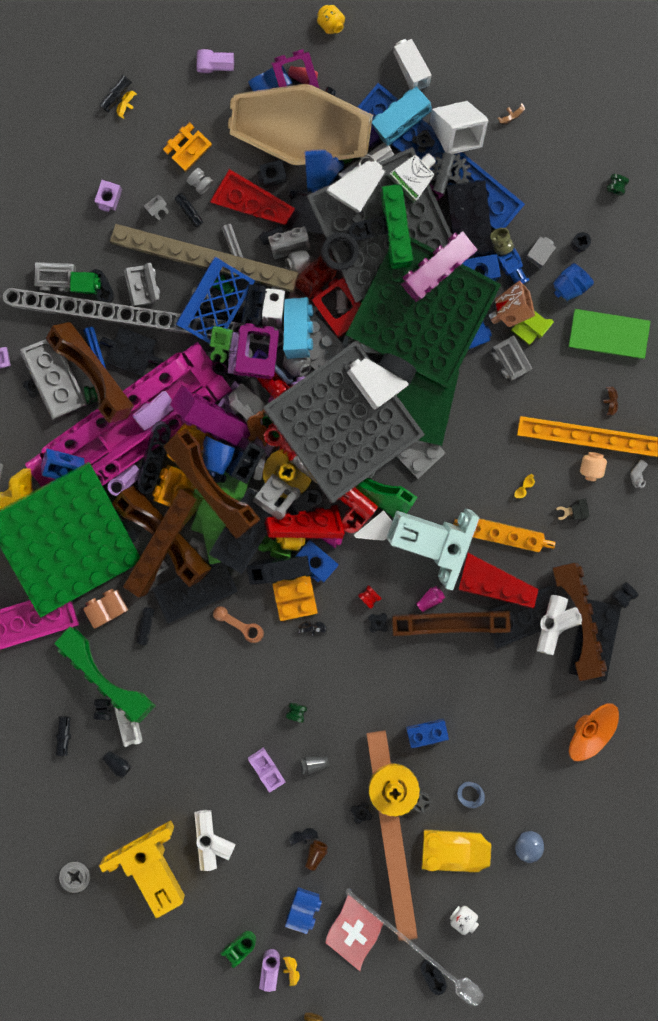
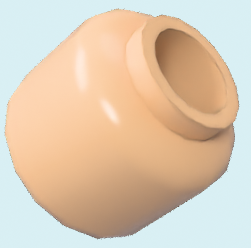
[580,452,607,481]

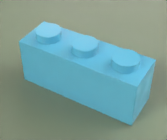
[372,86,432,146]
[284,297,314,359]

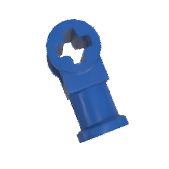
[497,248,530,284]

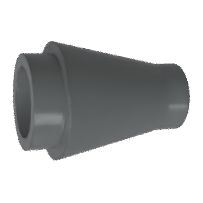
[300,756,329,775]

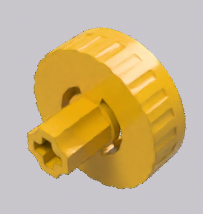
[263,450,312,498]
[369,764,420,816]

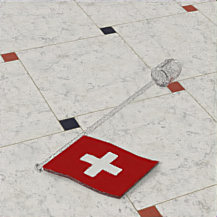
[326,889,484,1006]

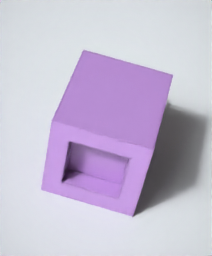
[95,180,122,212]

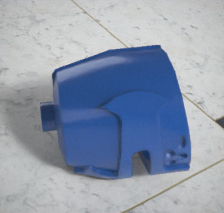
[553,263,594,301]
[201,436,235,477]

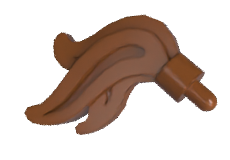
[247,410,267,447]

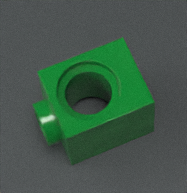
[70,272,101,294]

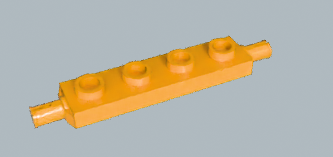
[453,518,555,552]

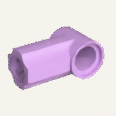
[196,49,234,73]
[108,464,140,497]
[259,949,280,992]

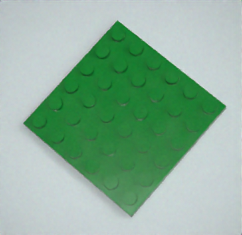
[0,462,140,618]

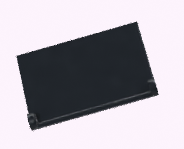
[285,191,323,234]

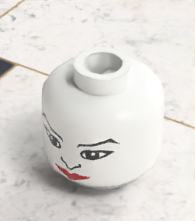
[449,906,479,935]

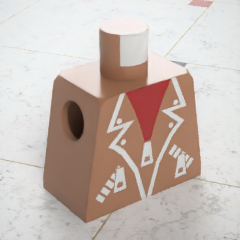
[489,281,535,327]

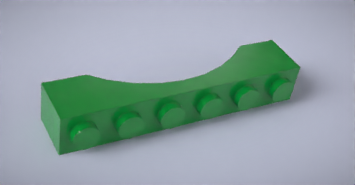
[355,478,418,518]
[54,627,156,723]

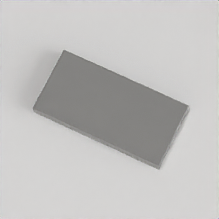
[20,339,87,420]

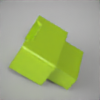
[511,311,554,346]

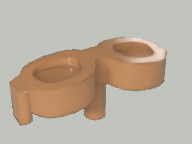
[497,103,525,124]

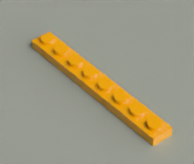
[517,416,658,457]

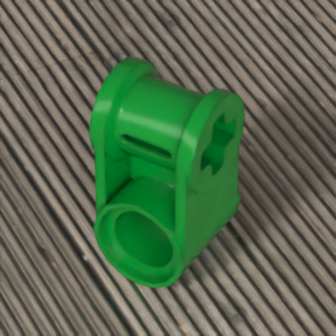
[220,931,256,968]

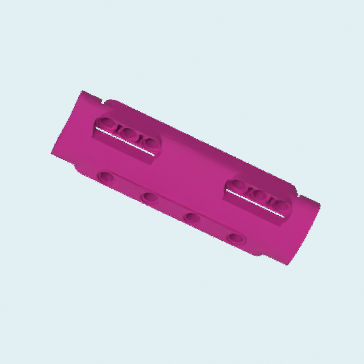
[25,342,232,487]

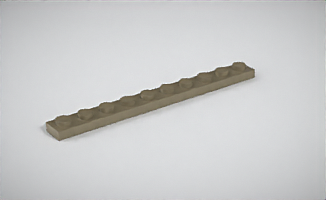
[110,224,299,293]

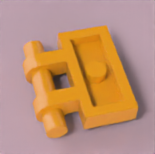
[163,122,212,172]

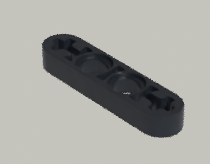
[137,421,171,494]

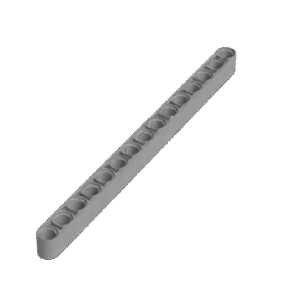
[3,288,284,348]

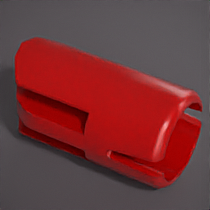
[258,371,289,399]

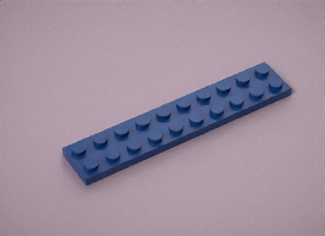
[358,83,525,230]

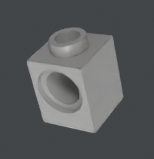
[525,236,556,269]

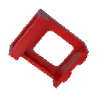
[311,278,361,339]

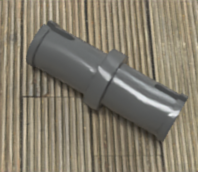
[433,152,456,193]

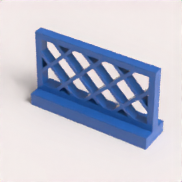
[176,257,255,344]

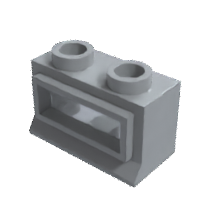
[34,262,76,292]
[491,335,533,382]

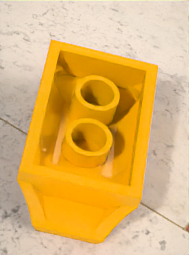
[421,830,491,872]

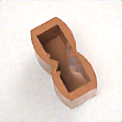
[83,589,129,629]

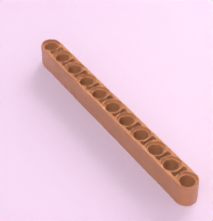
[366,730,418,941]

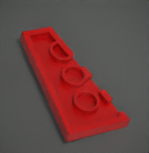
[210,169,295,226]
[265,505,345,539]
[459,553,538,609]

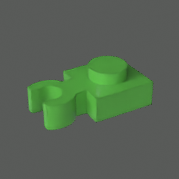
[210,326,233,363]
[258,536,292,558]

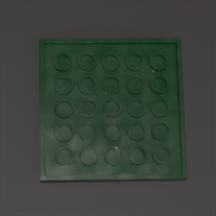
[345,237,501,388]

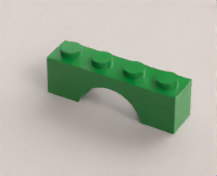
[380,184,413,269]

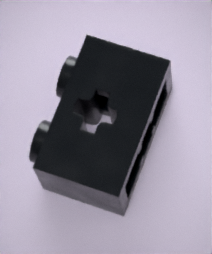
[225,436,265,484]

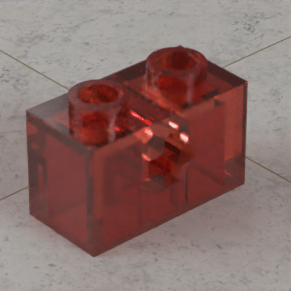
[296,255,337,299]

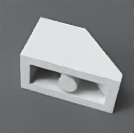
[354,511,392,541]

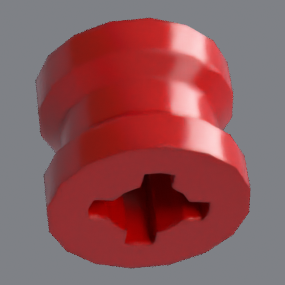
[358,585,382,609]

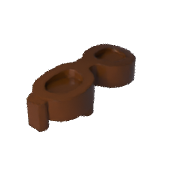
[603,386,618,415]

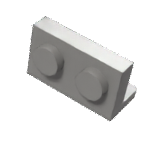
[268,227,311,260]
[124,263,160,307]
[229,383,267,424]

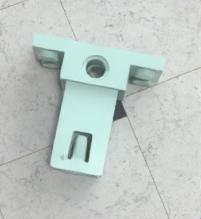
[387,508,479,590]

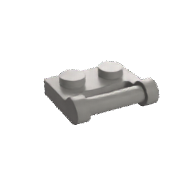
[253,474,301,520]

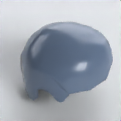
[515,831,544,863]

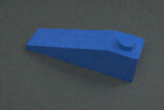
[305,150,344,193]

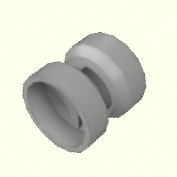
[186,168,213,195]

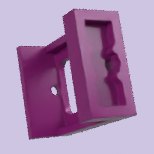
[271,49,320,89]
[233,323,279,380]

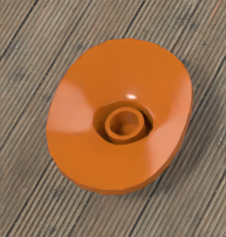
[568,703,619,761]

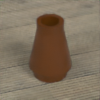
[305,840,328,871]

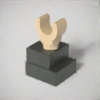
[556,498,590,520]

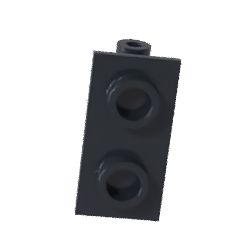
[242,284,267,327]

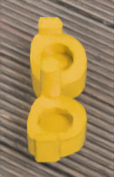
[116,90,137,119]
[514,474,535,499]
[283,957,300,986]

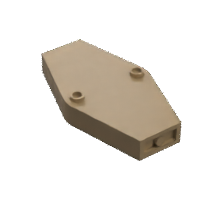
[228,84,373,165]

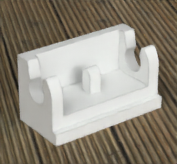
[114,708,142,747]

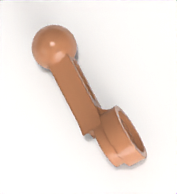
[213,606,264,643]

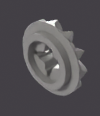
[59,861,91,893]

